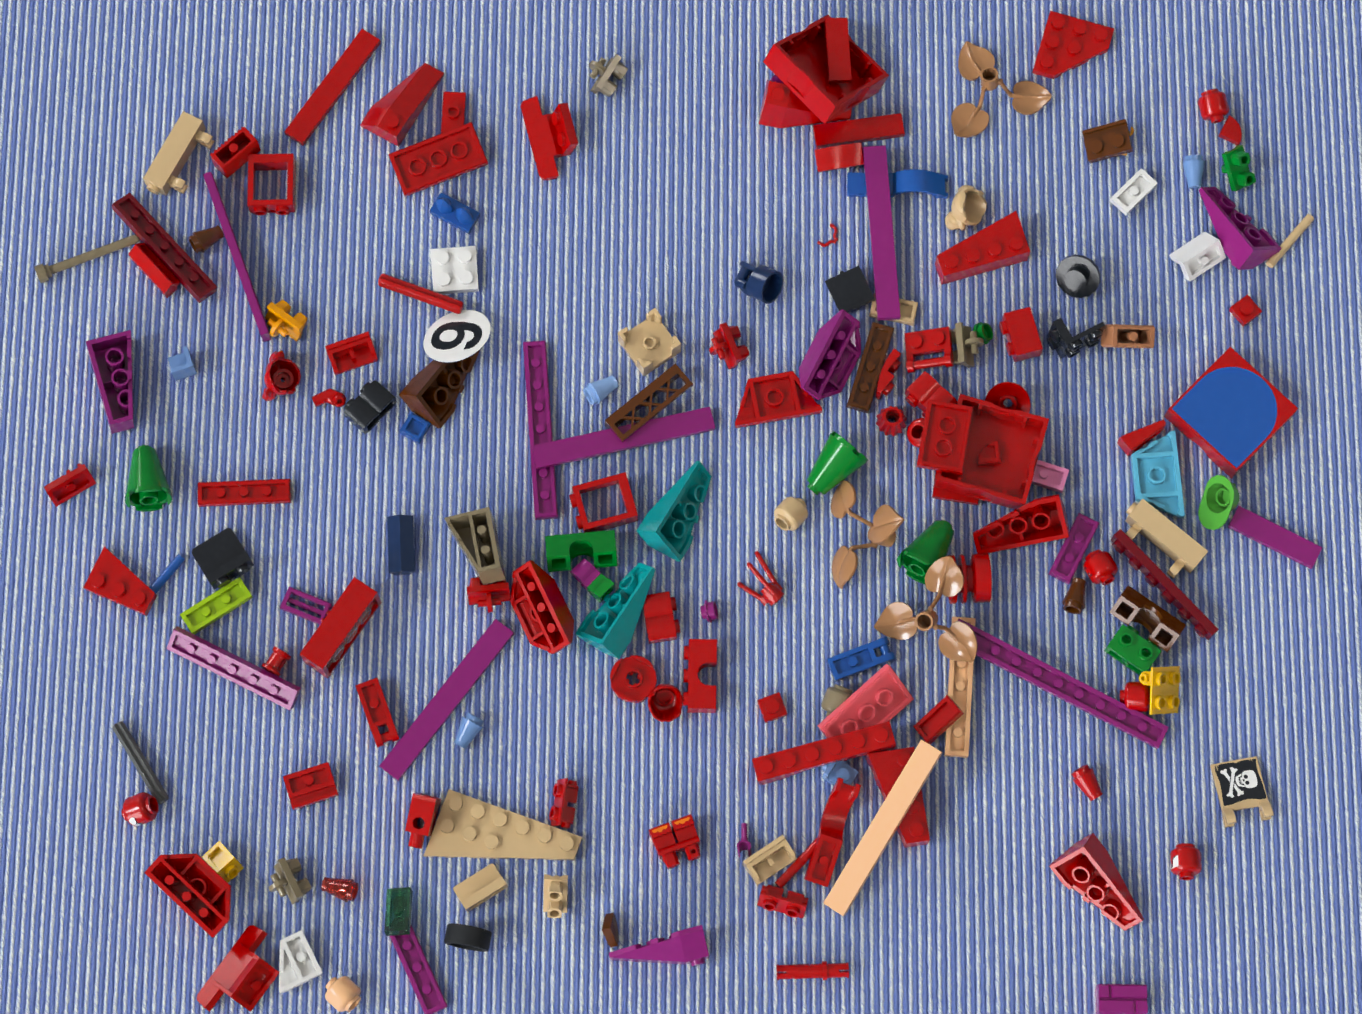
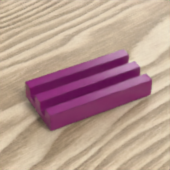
[280,587,333,625]

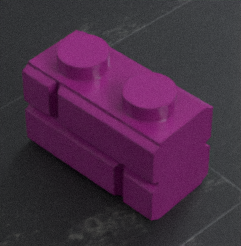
[1095,984,1148,1014]

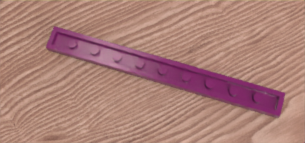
[957,619,1169,749]

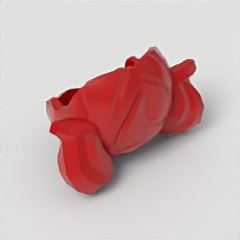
[262,351,301,401]

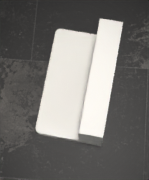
[1169,232,1226,281]

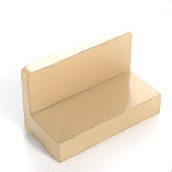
[453,863,508,913]

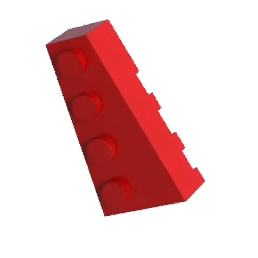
[935,211,1030,285]
[866,747,930,848]

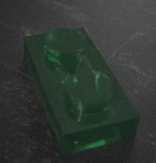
[384,887,413,936]

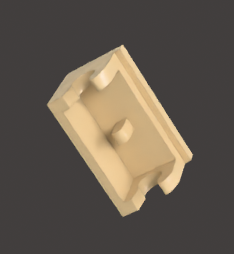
[743,835,797,886]

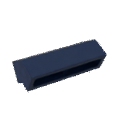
[387,515,415,576]

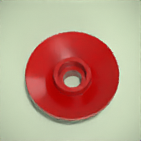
[985,382,1031,413]

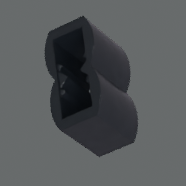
[344,380,397,434]

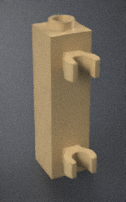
[143,111,215,196]
[1125,499,1208,579]

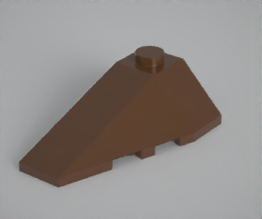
[399,350,480,428]

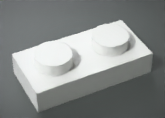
[1110,168,1157,216]

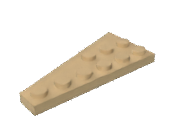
[423,789,582,861]

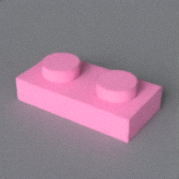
[1031,460,1069,493]

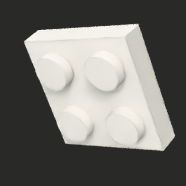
[430,246,479,294]

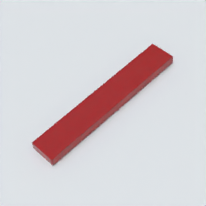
[284,29,381,146]

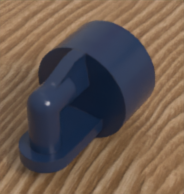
[734,261,784,304]

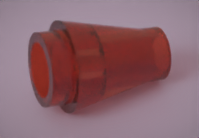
[321,877,359,902]

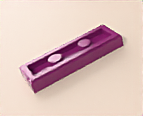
[1048,513,1099,585]

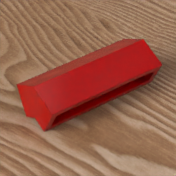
[128,242,180,298]

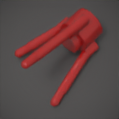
[737,551,785,607]

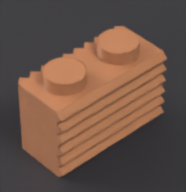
[1101,324,1155,348]

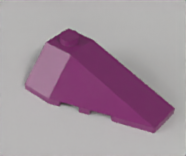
[609,925,709,967]

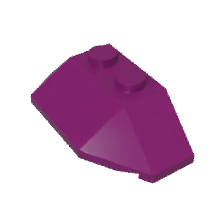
[799,310,861,400]

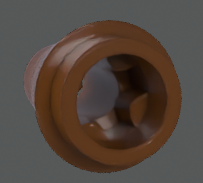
[188,225,224,253]
[1062,578,1086,614]

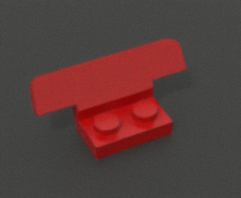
[521,96,578,180]
[197,925,279,1012]

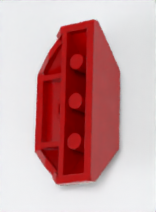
[511,560,574,654]
[144,854,232,938]

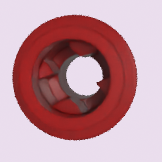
[1071,764,1103,801]

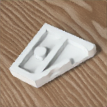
[279,930,322,995]

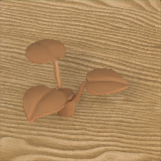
[951,41,1052,138]
[831,480,905,589]
[874,556,977,663]

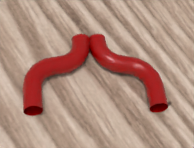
[817,224,838,247]

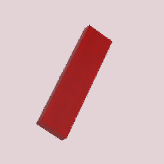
[813,113,905,149]
[198,479,291,507]

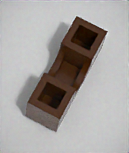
[1109,585,1186,652]

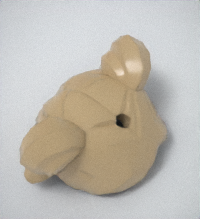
[945,185,987,231]

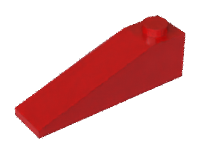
[758,80,852,128]

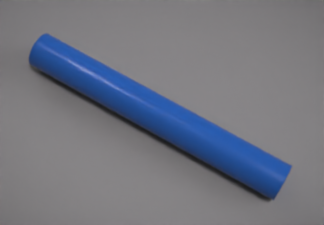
[149,554,185,594]

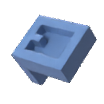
[821,761,859,785]

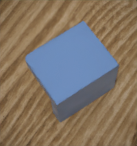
[168,346,197,381]

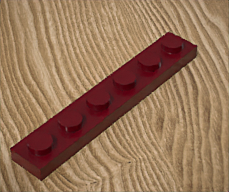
[112,193,218,303]
[1111,529,1219,640]

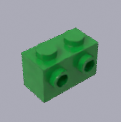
[1104,624,1161,676]

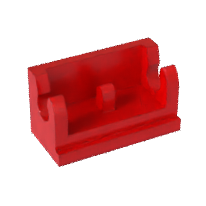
[325,331,378,375]

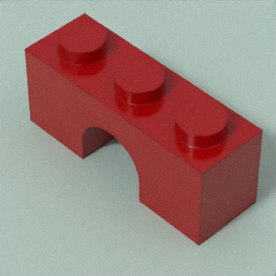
[683,639,717,713]

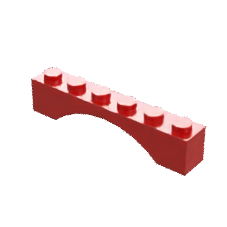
[752,721,897,785]

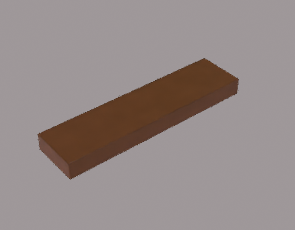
[846,322,894,413]

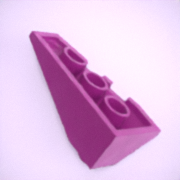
[1199,187,1282,270]

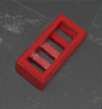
[1117,420,1166,456]

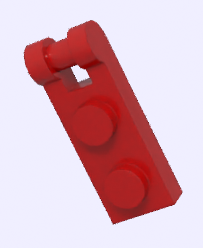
[355,678,399,748]

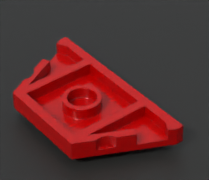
[735,371,822,428]

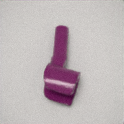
[737,823,752,857]

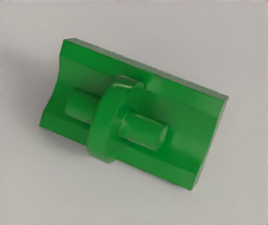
[1221,145,1256,192]

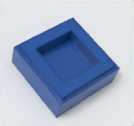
[399,412,431,444]

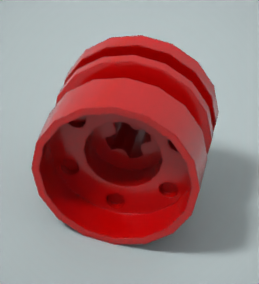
[948,553,992,604]

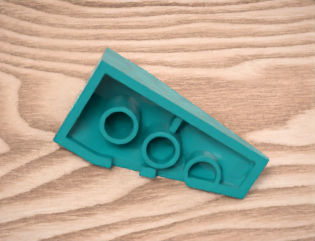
[636,461,712,562]

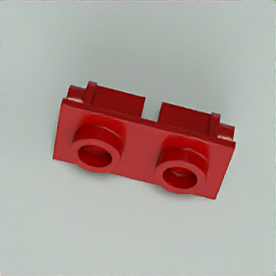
[549,778,579,829]
[757,884,809,919]

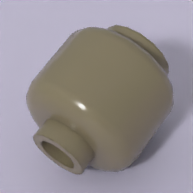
[821,684,852,716]

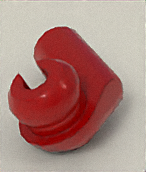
[312,389,346,407]

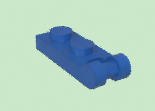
[827,637,896,682]

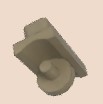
[588,54,628,97]
[951,322,984,368]
[268,857,312,905]

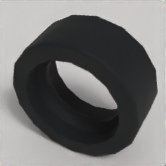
[444,923,492,952]

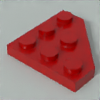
[1032,11,1114,79]

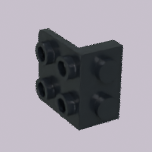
[1047,318,1106,359]
[192,528,254,590]

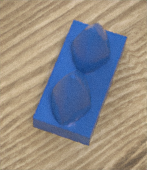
[430,192,480,234]

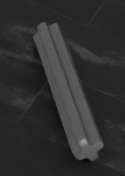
[112,721,169,805]

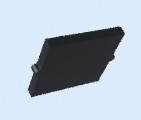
[825,266,875,312]

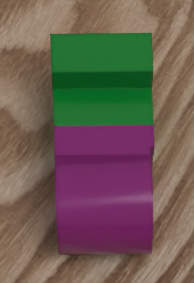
[570,558,615,603]

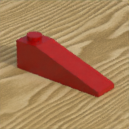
[360,63,444,147]
[973,494,1069,554]
[1049,833,1144,931]

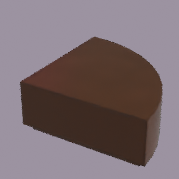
[602,912,619,947]

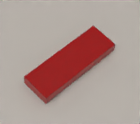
[824,17,852,84]

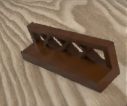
[605,363,693,442]

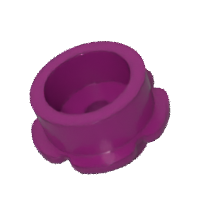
[700,600,718,623]

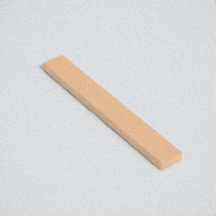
[824,740,943,916]

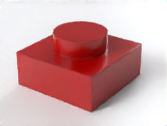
[1229,294,1262,327]
[757,692,787,723]

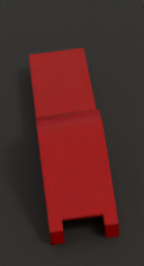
[804,777,861,887]

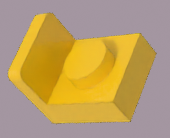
[202,841,244,882]

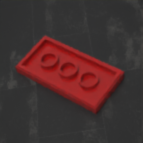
[388,122,488,197]

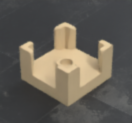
[618,308,681,376]

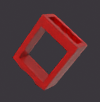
[247,153,296,216]
[569,472,638,533]

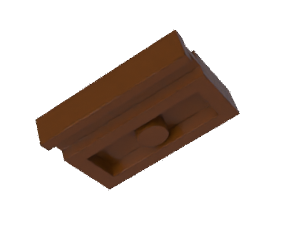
[1082,119,1133,163]

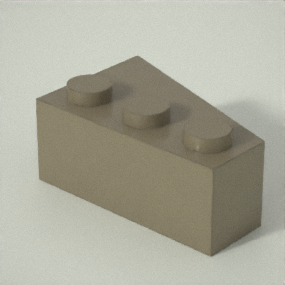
[444,507,506,585]

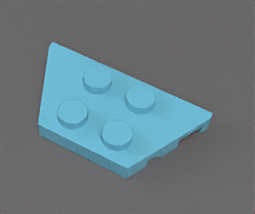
[1130,430,1185,518]

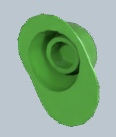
[1198,475,1240,530]

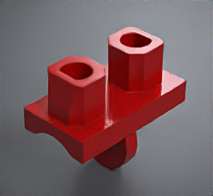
[709,323,749,369]
[467,577,511,613]

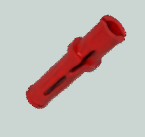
[776,961,849,980]

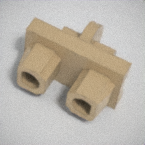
[543,874,568,918]

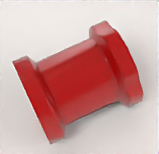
[261,646,291,677]

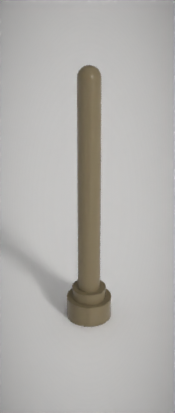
[34,234,140,283]

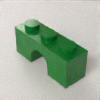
[545,530,618,572]

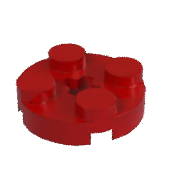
[610,655,657,703]

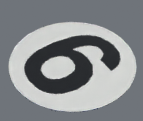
[423,310,491,363]

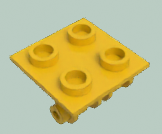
[1139,666,1181,715]

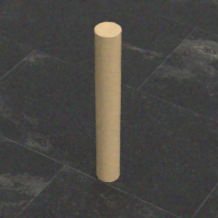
[1266,214,1314,268]

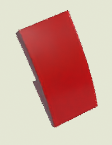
[814,142,864,172]
[876,348,901,399]

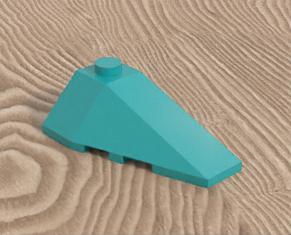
[575,563,656,659]

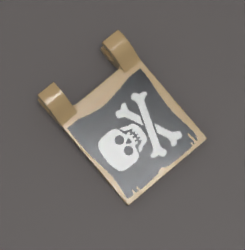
[1210,756,1274,828]

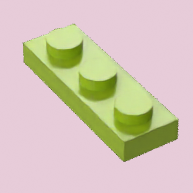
[180,577,253,635]

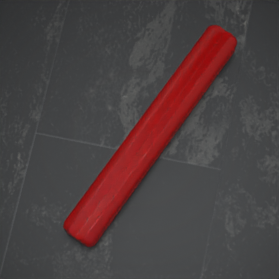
[378,273,464,314]

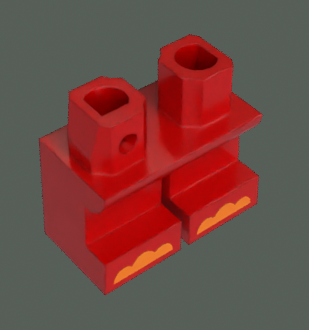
[649,814,700,869]

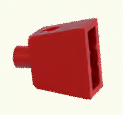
[405,793,441,849]

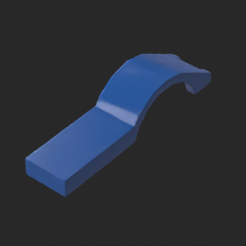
[847,169,948,198]

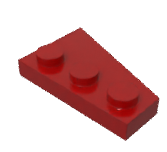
[83,546,157,616]

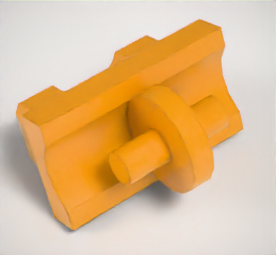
[265,300,308,342]

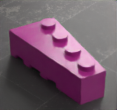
[86,330,134,434]

